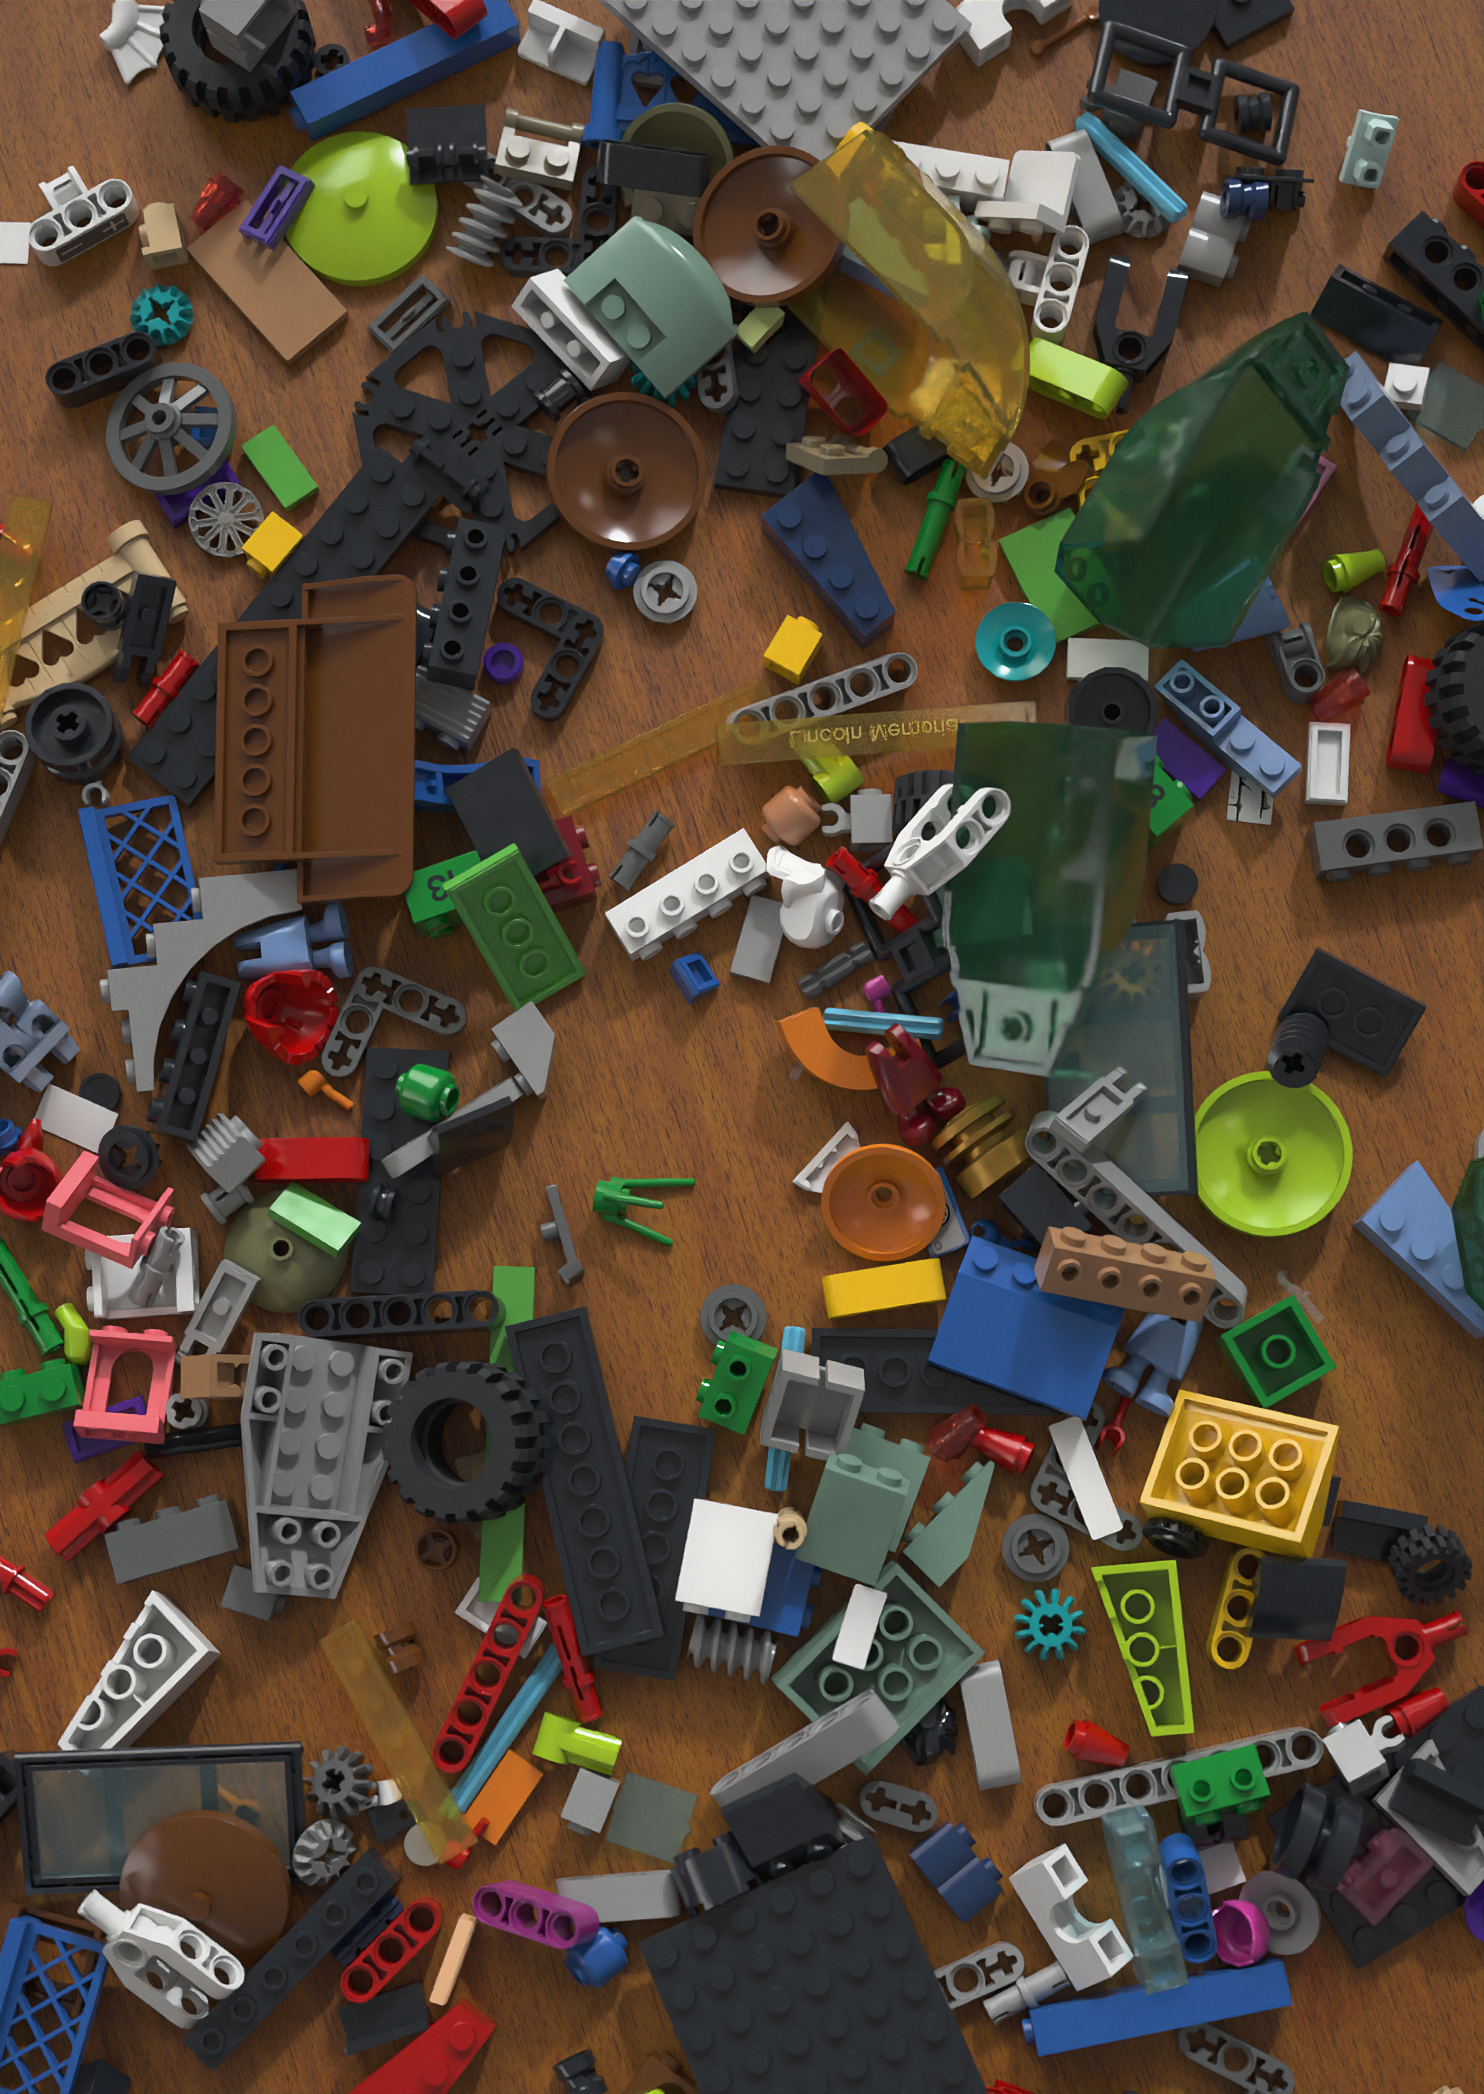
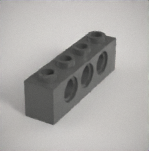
[1307,801,1484,883]

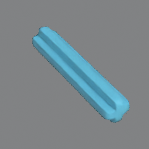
[823,1008,944,1040]

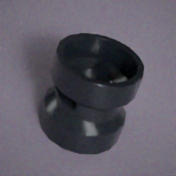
[81,581,127,631]
[552,2048,608,2094]

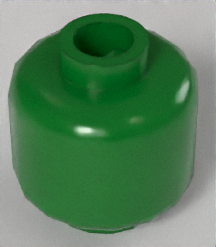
[395,1064,460,1122]

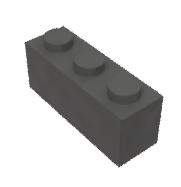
[104,1494,246,1584]

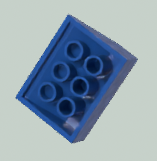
[927,1236,1126,1420]

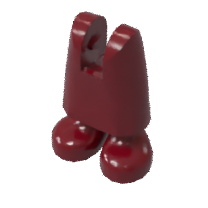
[865,1023,966,1147]

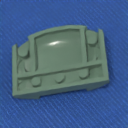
[563,216,738,399]

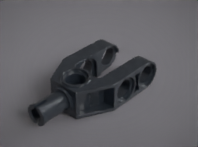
[1092,254,1189,415]

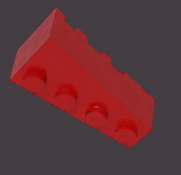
[346,1997,497,2094]

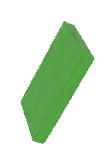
[998,507,1123,646]

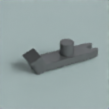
[540,1184,585,1286]

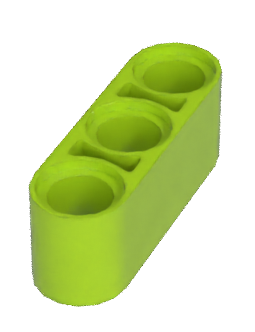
[1012,338,1129,419]

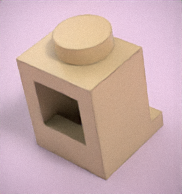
[139,202,189,270]

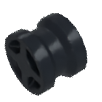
[1233,92,1272,135]

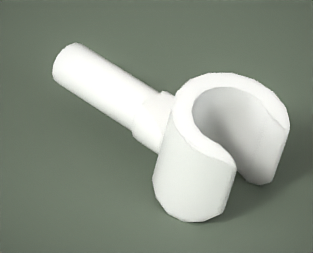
[82,780,110,806]
[358,1778,402,1812]

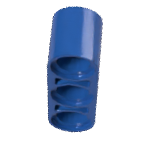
[1159,1833,1217,1963]

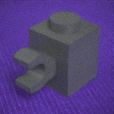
[1078,68,1158,140]
[221,1565,290,1621]

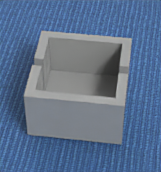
[198,0,298,72]
[760,1349,865,1461]

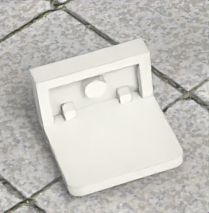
[974,150,1081,236]

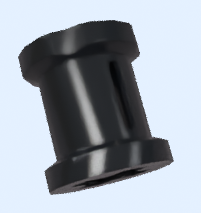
[533,369,586,423]

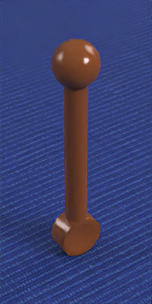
[1030,6,1099,55]

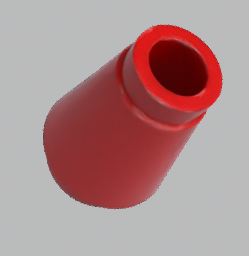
[971,1424,1036,1475]
[1382,1687,1449,1739]
[1063,1719,1129,1768]

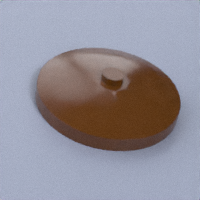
[693,146,849,308]
[546,392,707,553]
[119,1810,292,1977]

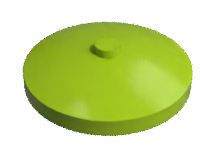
[282,131,439,287]
[1195,1071,1353,1238]

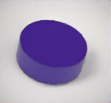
[483,643,524,685]

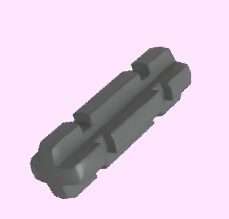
[798,941,873,999]

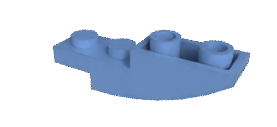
[1154,659,1302,799]

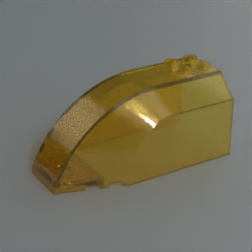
[786,129,1030,480]

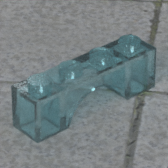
[1100,1804,1189,1995]

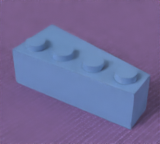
[1353,1160,1484,1339]

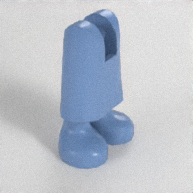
[233,902,353,980]
[1101,1313,1206,1417]

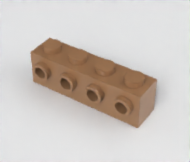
[1034,1226,1217,1323]

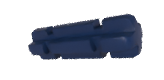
[331,1892,404,1966]

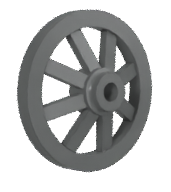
[106,362,237,495]

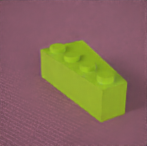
[1091,1560,1195,1736]

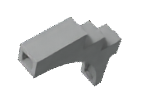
[100,869,302,1092]

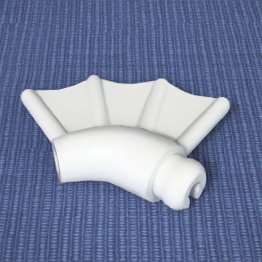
[99,0,165,85]

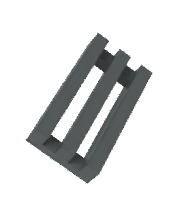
[366,274,451,355]

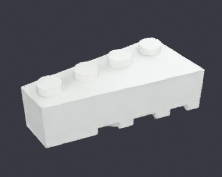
[58,1590,221,1776]

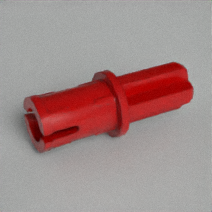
[0,1555,54,1612]

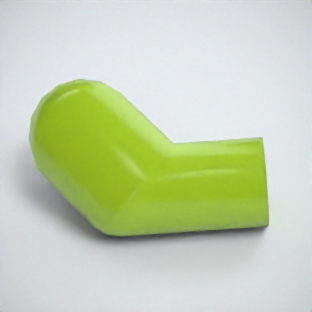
[55,1303,93,1366]

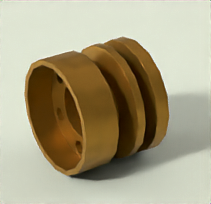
[931,1093,1033,1201]

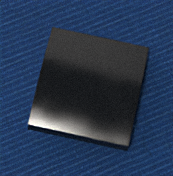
[426,1096,514,1178]
[1245,1556,1347,1641]

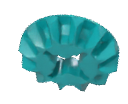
[129,283,194,346]

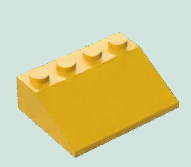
[1140,1389,1340,1558]

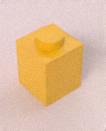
[242,511,304,579]
[763,615,823,685]

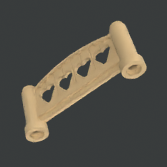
[0,520,189,731]

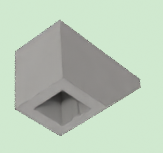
[491,1001,558,1101]

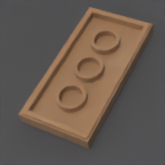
[186,199,349,366]

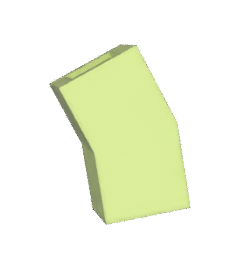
[736,307,785,354]

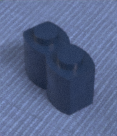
[908,1819,1004,1923]

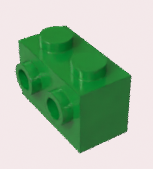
[695,1331,779,1435]
[0,1358,86,1427]
[1169,1744,1271,1827]

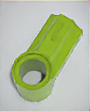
[788,722,865,804]
[532,1712,622,1776]

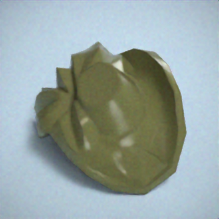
[1325,595,1384,675]

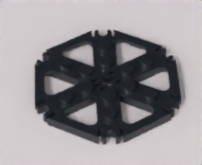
[352,311,592,556]

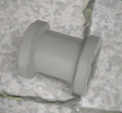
[200,1182,256,1225]
[165,1393,209,1430]

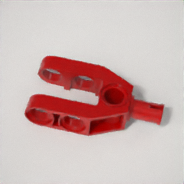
[1292,1610,1468,1728]

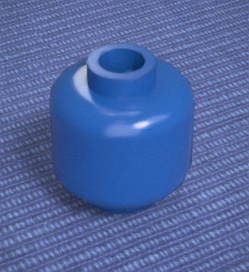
[564,1924,629,1989]

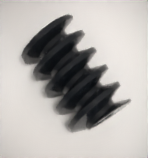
[1267,1012,1329,1088]

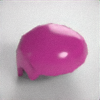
[1212,1900,1271,1967]

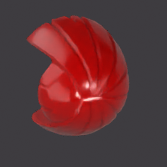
[243,969,338,1065]

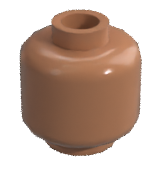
[762,786,822,846]

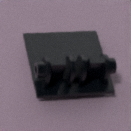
[406,104,489,185]
[1225,166,1314,211]

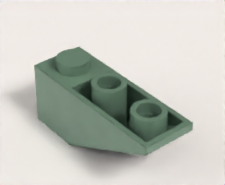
[901,1460,995,1587]

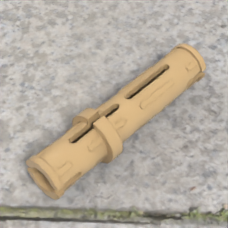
[773,1507,807,1550]

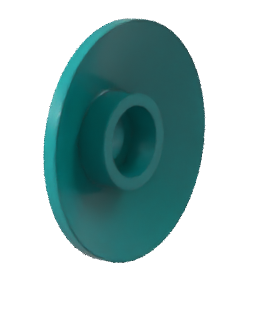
[975,602,1056,682]

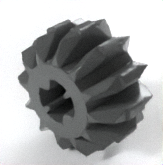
[304,1746,378,1821]

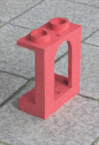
[41,1151,175,1269]
[74,1326,179,1444]

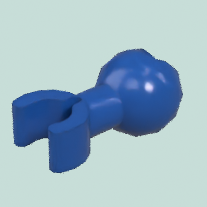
[969,1219,1034,1250]

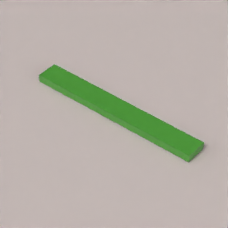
[479,1266,536,1603]

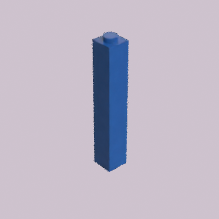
[288,0,521,142]
[1021,1956,1292,2056]

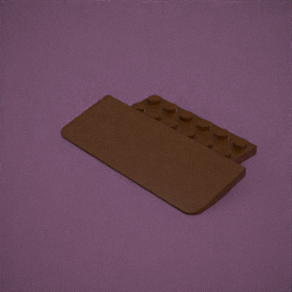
[213,574,417,906]

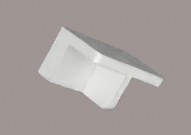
[517,0,606,86]

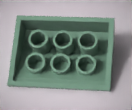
[771,1557,985,1775]

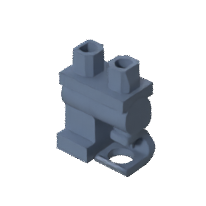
[0,971,80,1093]

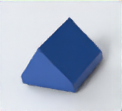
[668,952,720,1005]

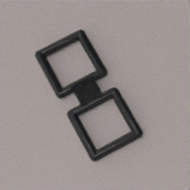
[1087,20,1300,166]
[843,842,1000,1070]

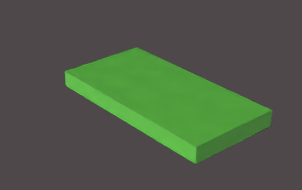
[442,843,587,1012]

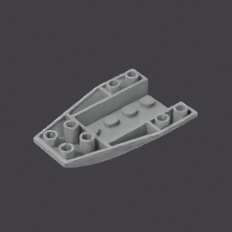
[240,1333,413,1599]

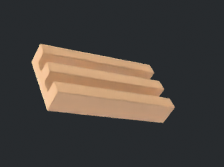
[429,1913,478,2006]

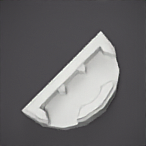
[792,1121,860,1194]

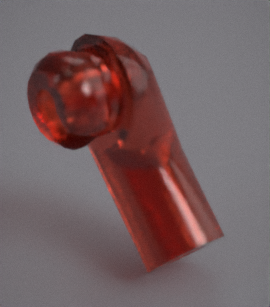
[363,0,392,46]

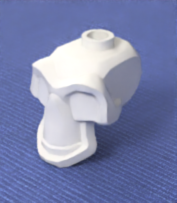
[767,846,845,949]

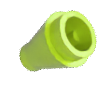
[1322,548,1386,593]

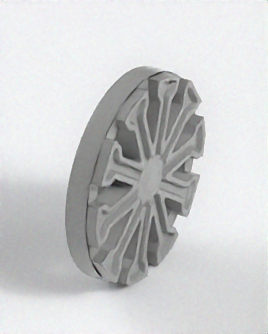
[188,482,264,558]

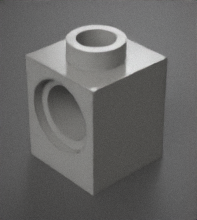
[560,1766,621,1836]

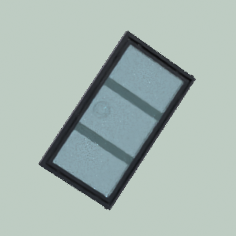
[13,1741,307,1895]

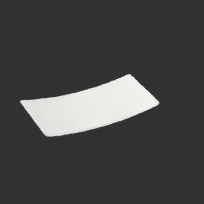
[832,1584,887,1669]

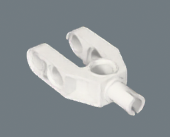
[869,784,1011,921]
[77,1889,244,2029]

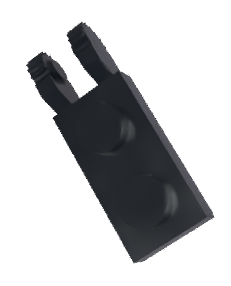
[113,571,177,687]

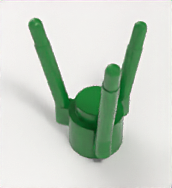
[593,1176,696,1247]

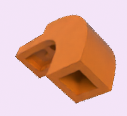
[775,1007,922,1090]

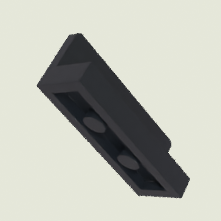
[1310,264,1443,366]

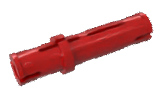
[1378,502,1433,616]
[825,846,921,933]
[541,1594,604,1723]

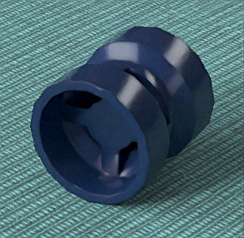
[1220,178,1269,221]

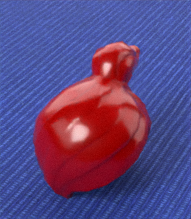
[0,1118,63,1224]

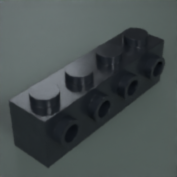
[421,517,507,690]
[146,971,241,1143]

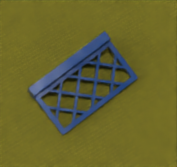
[78,794,210,969]
[0,1915,110,2094]

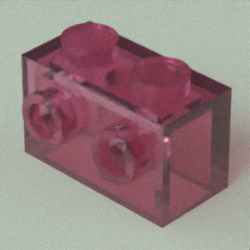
[1336,1827,1435,1926]

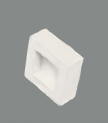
[1384,363,1430,411]

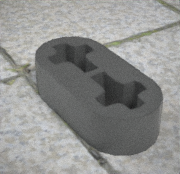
[859,1779,938,1832]

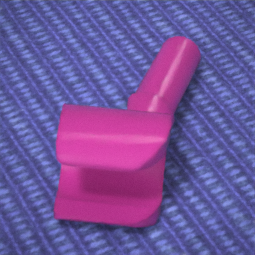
[864,975,892,1013]

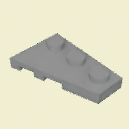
[1371,1739,1484,1896]

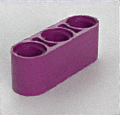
[472,1880,600,1949]

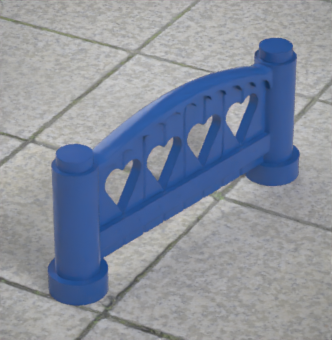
[582,41,762,151]

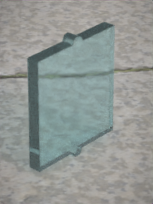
[1405,361,1484,452]
[605,1772,698,1863]

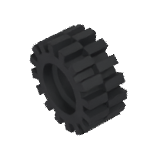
[1388,1525,1472,1606]

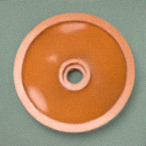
[821,1144,946,1261]

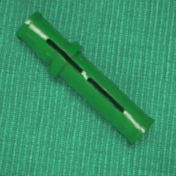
[903,459,967,580]
[0,1238,64,1357]

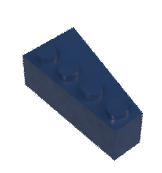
[761,472,896,649]

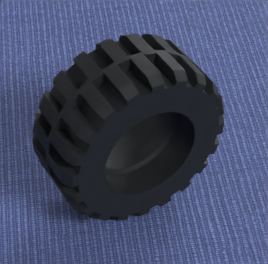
[160,0,316,123]
[1424,621,1484,775]
[382,1361,551,1524]

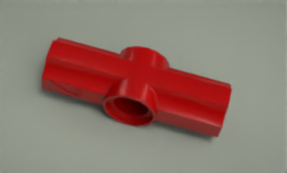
[44,1450,164,1562]

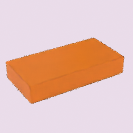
[461,1749,544,1845]

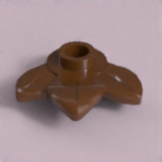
[1021,439,1088,517]

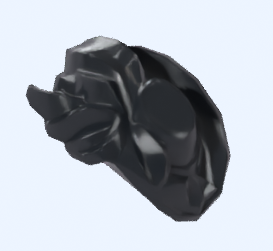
[900,1697,958,1766]

